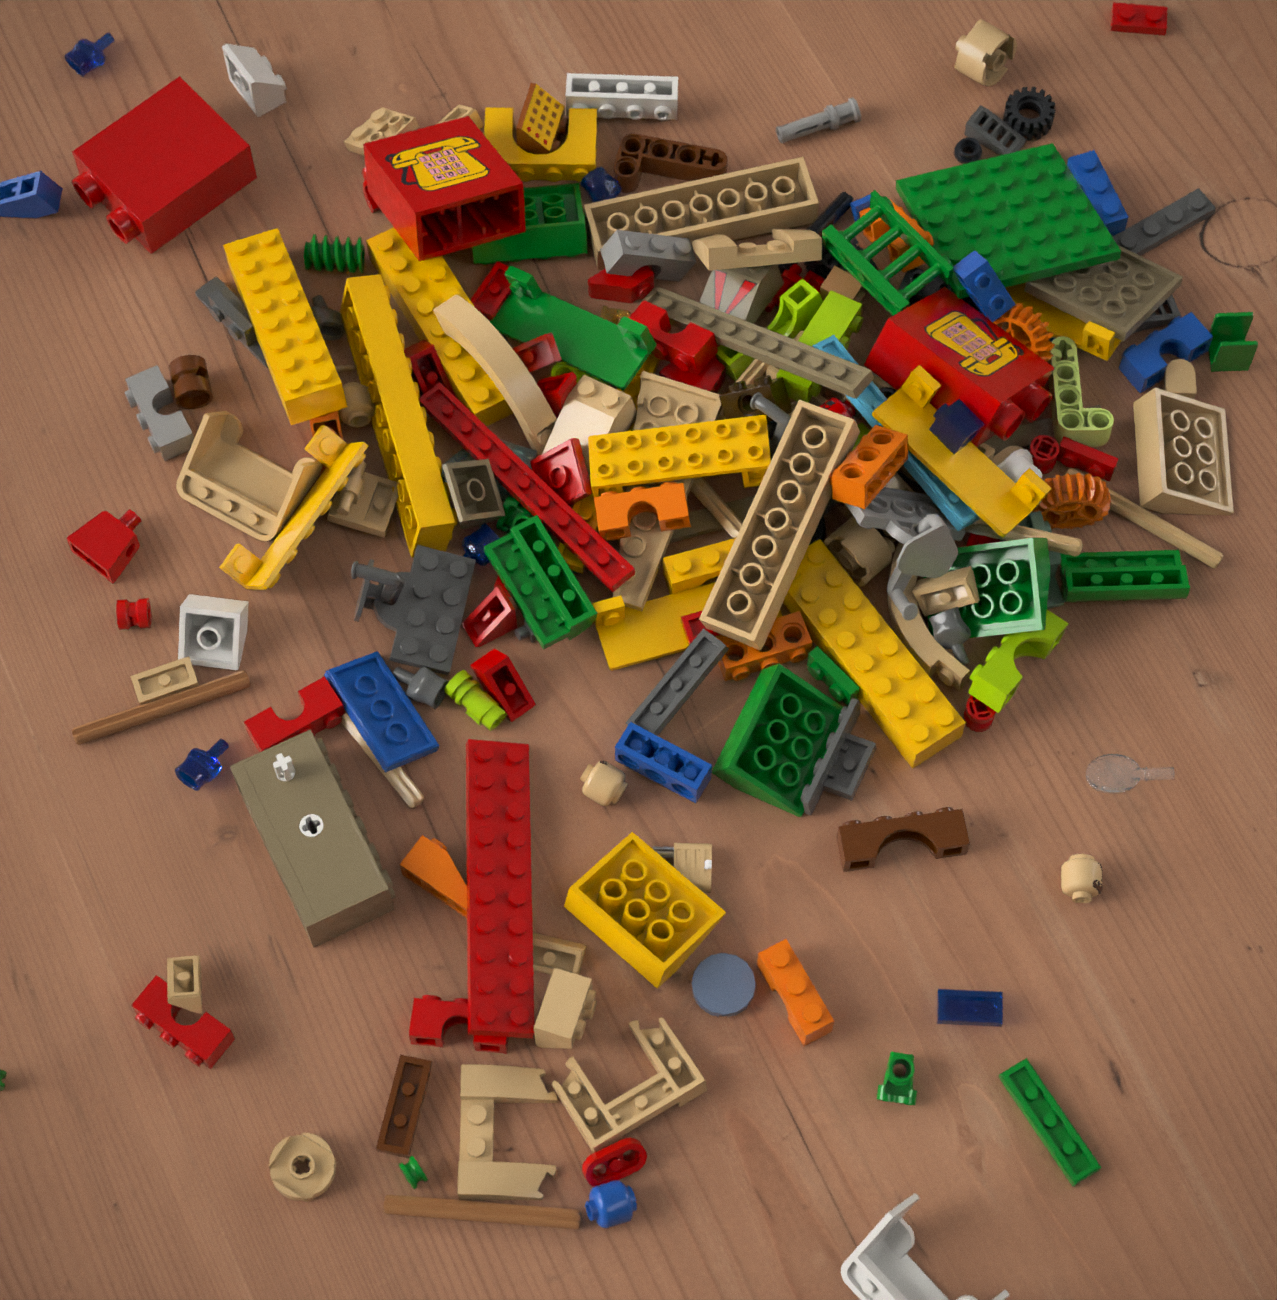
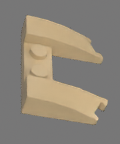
[692,229,822,271]
[552,1018,707,1153]
[458,1064,557,1200]

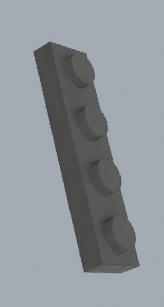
[1113,188,1216,256]
[626,628,729,736]

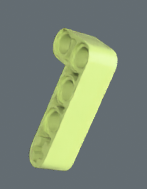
[1048,336,1114,447]

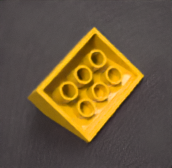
[564,832,726,989]

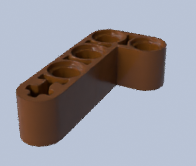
[614,133,728,193]

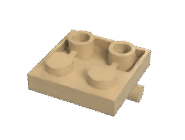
[344,107,419,156]
[327,461,398,538]

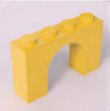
[484,107,597,182]

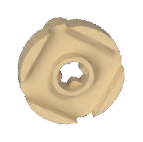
[269,1133,336,1202]

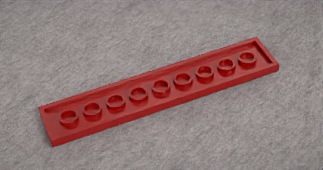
[466,739,535,1038]

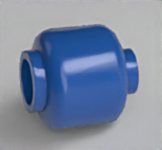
[585,1180,637,1229]

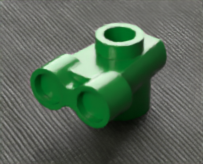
[496,496,534,534]
[876,1052,917,1106]

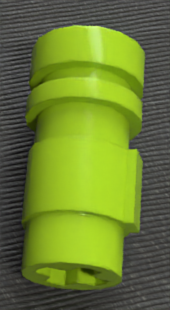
[444,670,507,731]

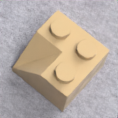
[534,968,597,1049]

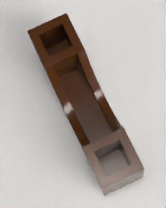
[837,807,970,872]

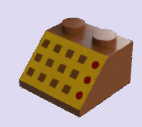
[516,83,569,155]

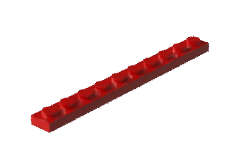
[418,382,635,592]

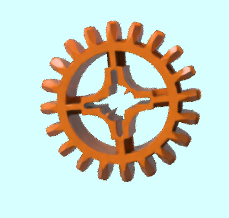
[993,303,1056,362]
[1031,472,1111,529]

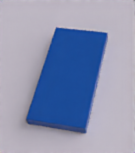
[324,651,440,773]

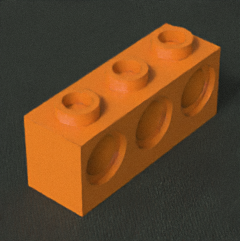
[829,425,908,509]
[716,611,812,681]

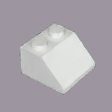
[222,44,286,117]
[178,594,249,670]

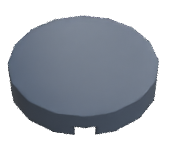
[691,953,756,1017]

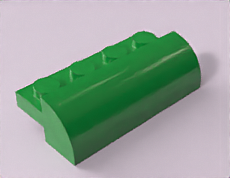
[484,515,597,650]
[1059,550,1190,602]

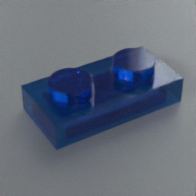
[937,989,1003,1027]

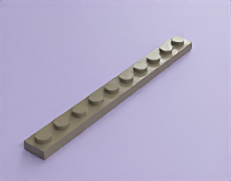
[638,286,874,399]

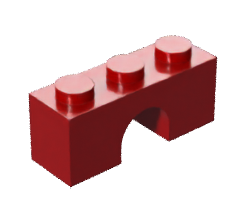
[629,300,718,375]
[244,676,345,752]
[131,975,235,1069]
[409,995,509,1054]

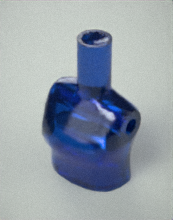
[64,32,115,77]
[580,166,622,203]
[462,522,500,566]
[175,739,229,791]

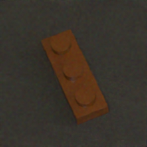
[376,1054,433,1158]

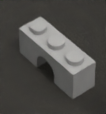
[600,230,696,282]
[124,365,194,461]

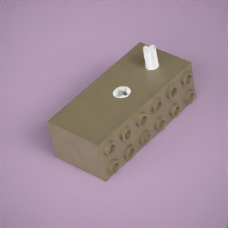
[230,729,396,948]

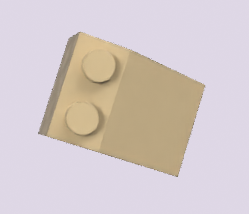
[542,375,637,481]

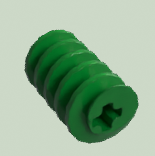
[304,234,365,274]

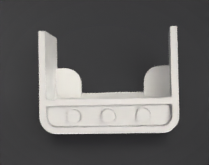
[841,1193,1010,1300]

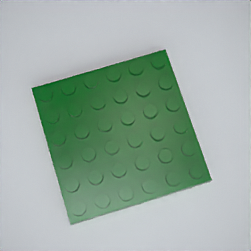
[896,143,1121,299]

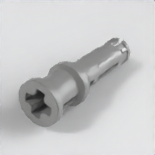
[776,97,861,144]

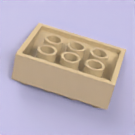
[1133,387,1234,515]

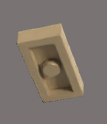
[131,656,199,705]

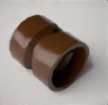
[169,355,213,409]

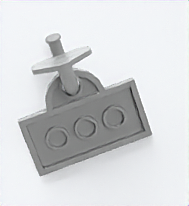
[845,487,966,620]

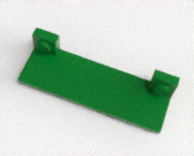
[490,265,656,390]

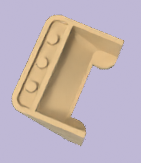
[176,411,323,541]

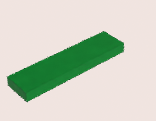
[998,1058,1102,1187]

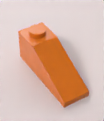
[400,835,467,918]

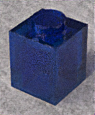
[929,399,984,454]

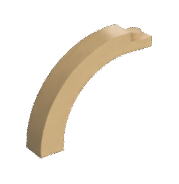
[433,294,557,456]
[887,542,970,691]

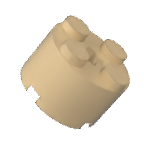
[955,19,1017,87]
[824,516,895,586]

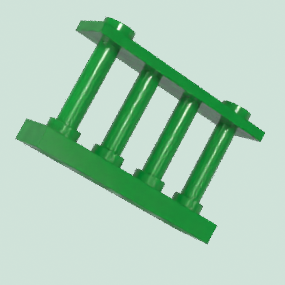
[822,190,954,316]

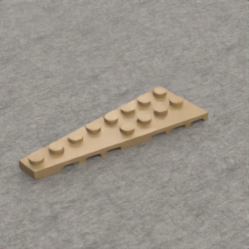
[613,371,722,612]

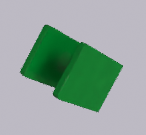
[1208,312,1258,372]

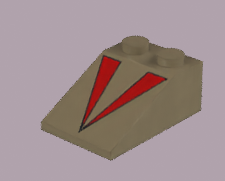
[699,264,784,324]

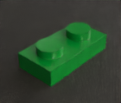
[807,646,860,706]

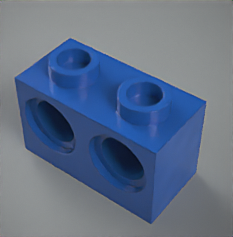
[953,250,1016,322]

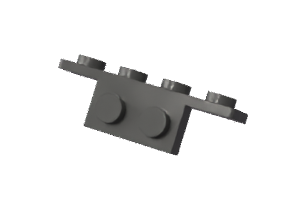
[195,277,268,368]
[801,698,877,815]

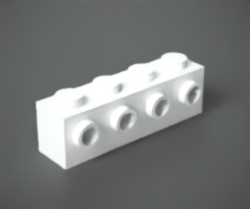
[566,73,678,120]

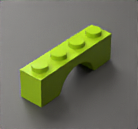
[715,278,823,382]
[968,610,1069,713]

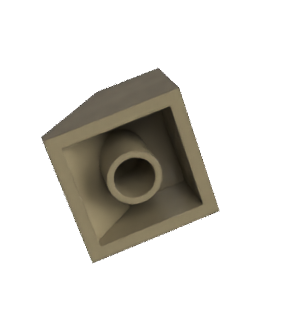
[442,459,505,529]

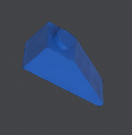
[0,171,63,218]

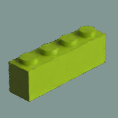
[776,290,864,402]

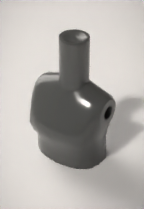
[311,295,345,341]
[929,607,971,665]
[393,666,449,709]

